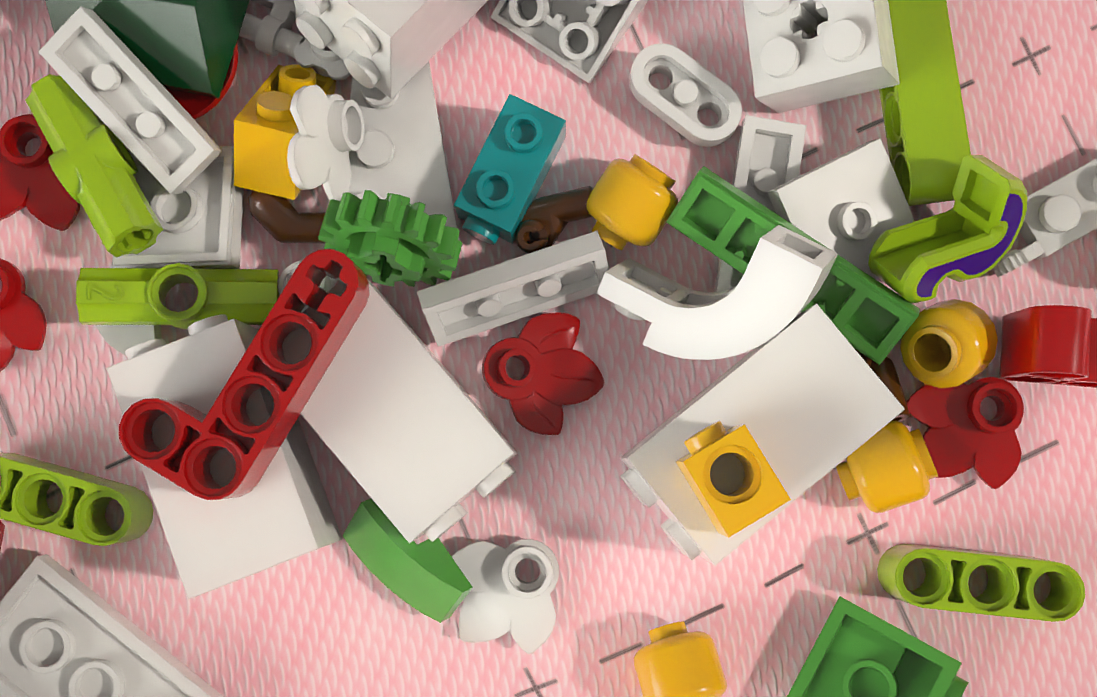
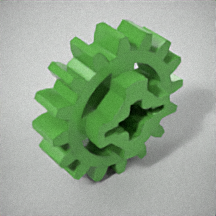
[318,190,462,287]

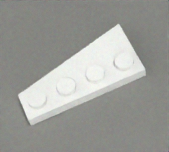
[349,61,462,252]

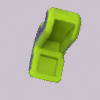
[868,154,1027,303]

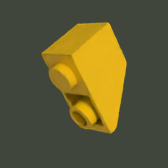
[234,64,336,200]

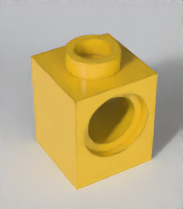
[675,420,791,538]

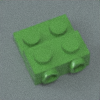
[787,596,969,697]

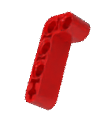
[119,249,370,500]
[1000,305,1097,388]

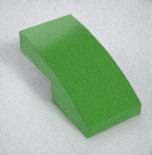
[342,498,473,623]

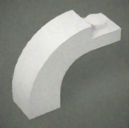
[596,225,838,360]

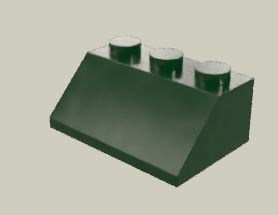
[45,0,250,98]

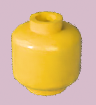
[586,154,678,251]
[900,299,998,388]
[836,421,938,513]
[634,621,727,697]

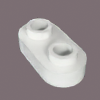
[630,43,742,147]

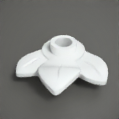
[287,85,364,201]
[452,539,559,655]

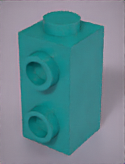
[454,94,566,245]

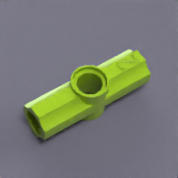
[25,74,163,258]
[76,263,280,329]

